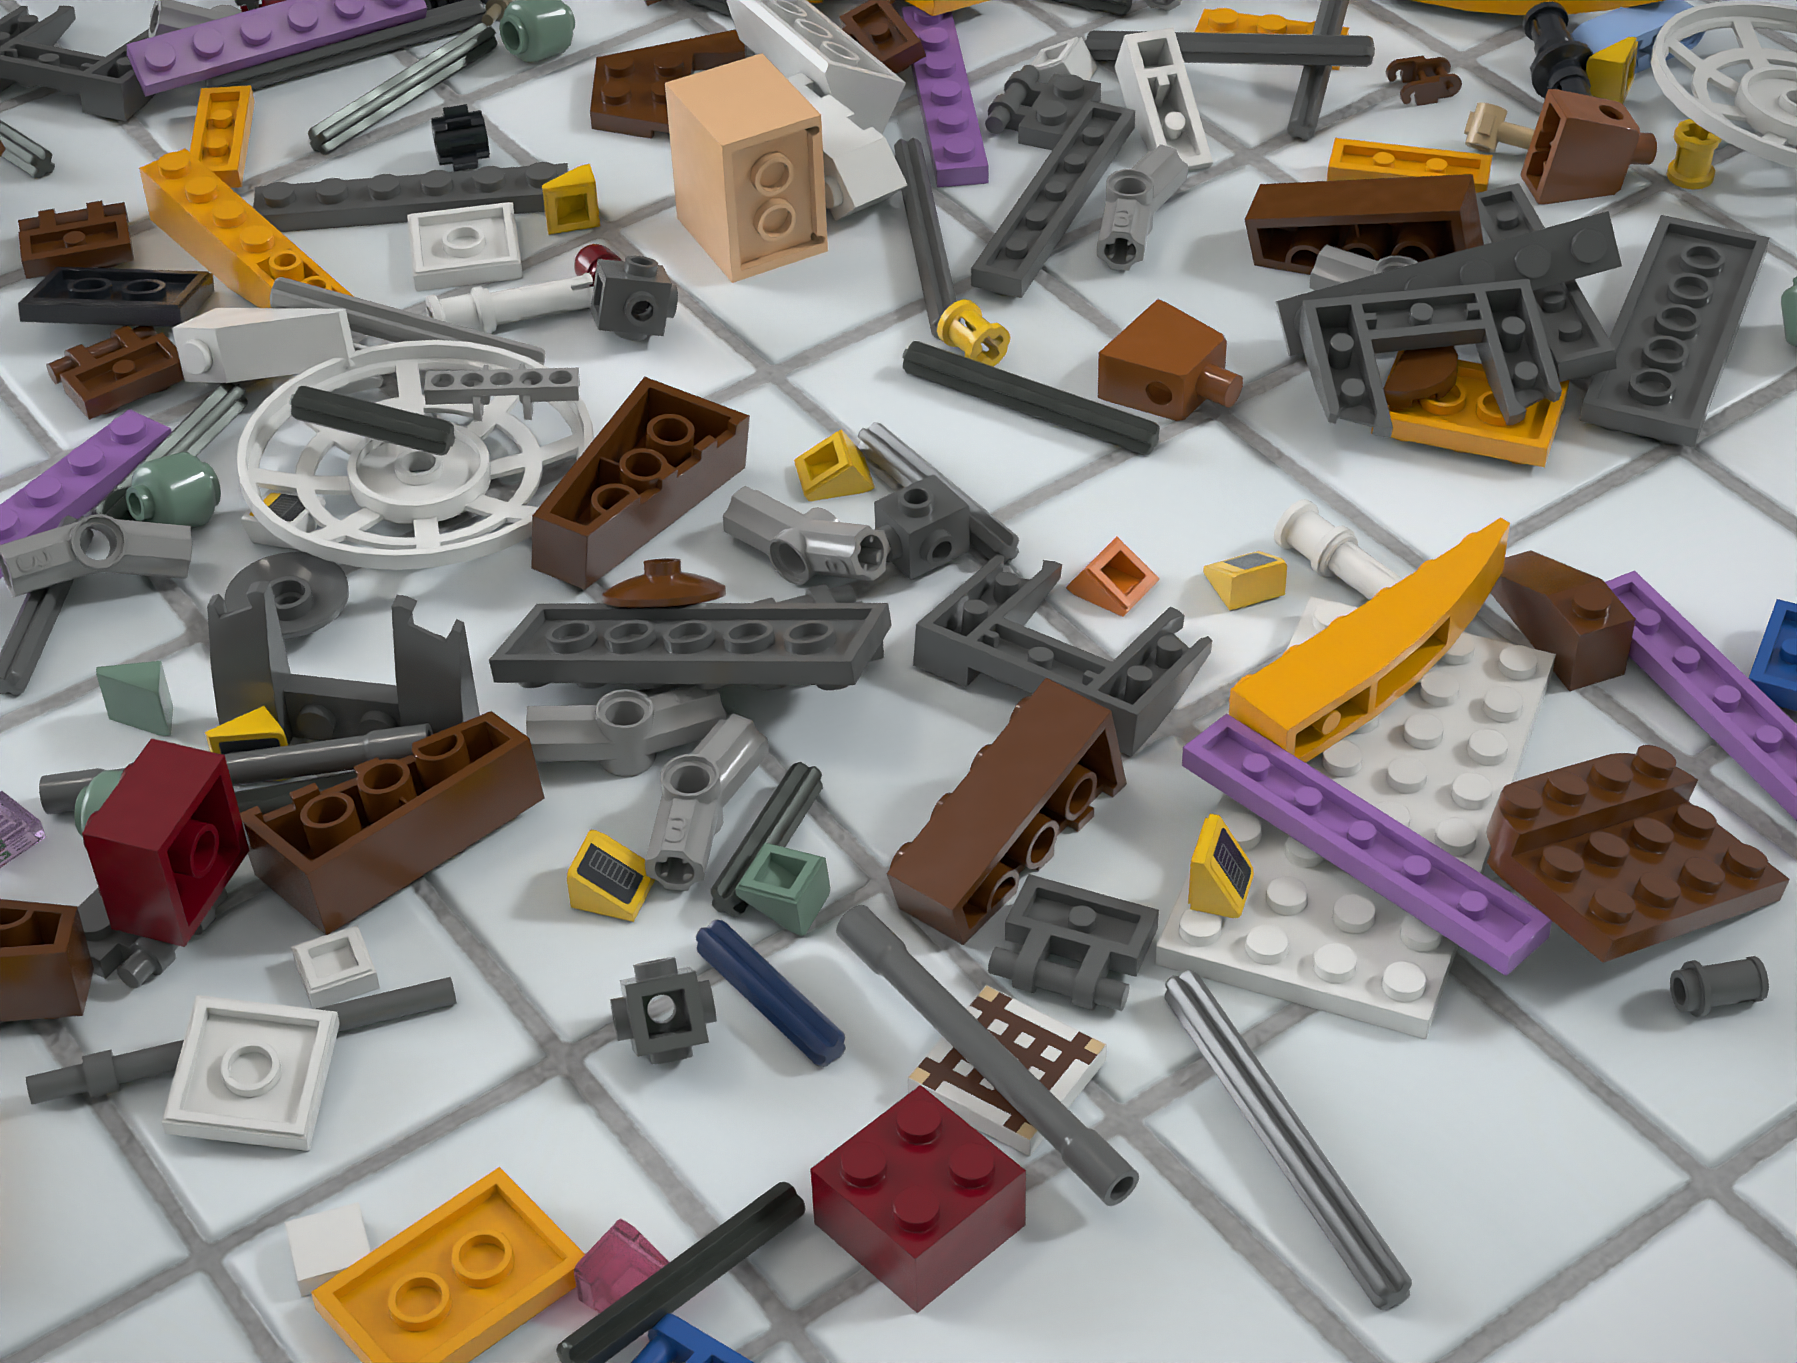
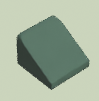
[96,661,173,736]
[735,843,831,936]

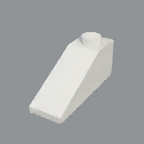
[1115,27,1213,171]
[172,308,355,383]

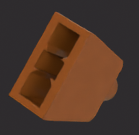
[1520,89,1657,204]
[1098,299,1243,421]

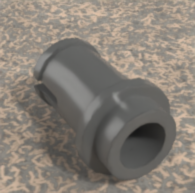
[1670,956,1769,1017]

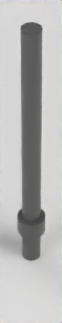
[26,977,457,1105]

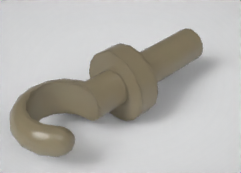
[482,0,514,26]

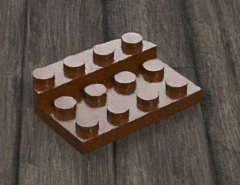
[1486,745,1790,963]

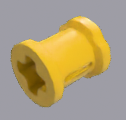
[1666,119,1722,190]
[937,299,1011,367]

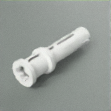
[426,273,594,334]
[1274,499,1403,600]

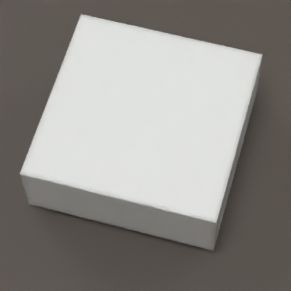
[291,925,380,1009]
[285,1202,371,1297]

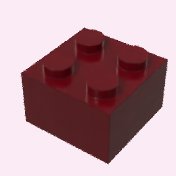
[82,738,250,947]
[810,1085,1026,1313]

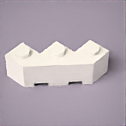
[787,72,907,221]

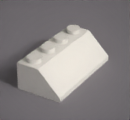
[726,0,906,134]

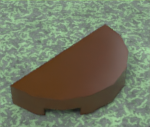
[1383,346,1458,409]

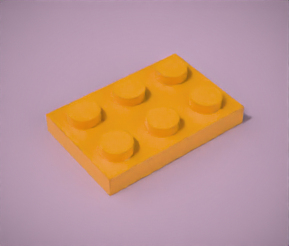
[1371,351,1570,468]
[311,1167,592,1363]

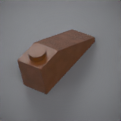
[1490,550,1636,691]

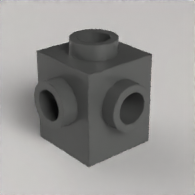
[590,256,678,340]
[874,474,970,580]
[610,957,717,1064]

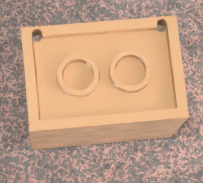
[665,53,828,283]

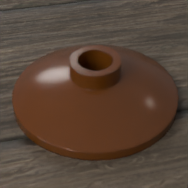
[602,558,726,607]

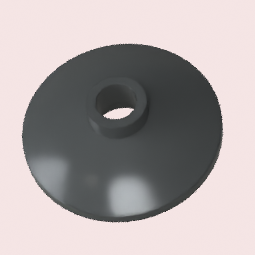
[224,552,349,639]

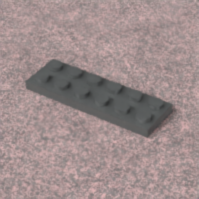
[1579,215,1770,448]
[489,603,892,690]

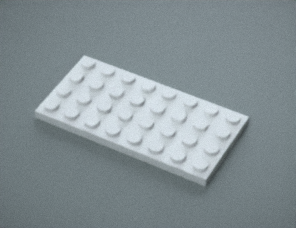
[1155,596,1556,1039]

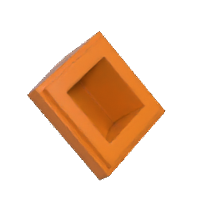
[1066,536,1160,617]

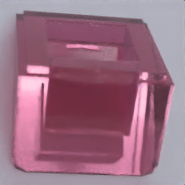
[574,1218,669,1313]

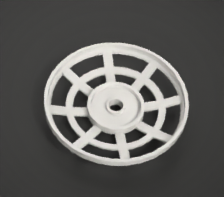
[1651,1,1797,169]
[236,340,594,570]

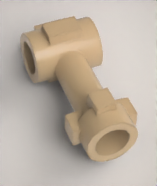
[1464,102,1535,153]

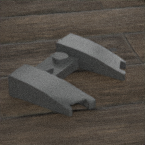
[0,6,156,121]
[1299,279,1562,437]
[913,555,1213,757]
[207,581,480,745]

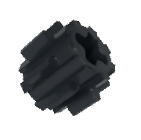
[431,104,490,172]

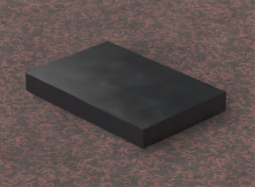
[18,267,215,327]

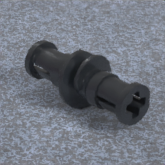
[1522,1,1595,99]

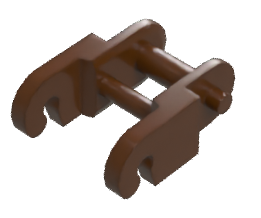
[1385,55,1462,106]

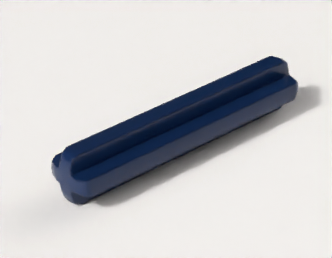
[695,920,846,1067]

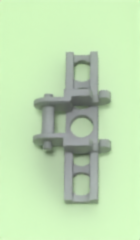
[424,364,580,422]

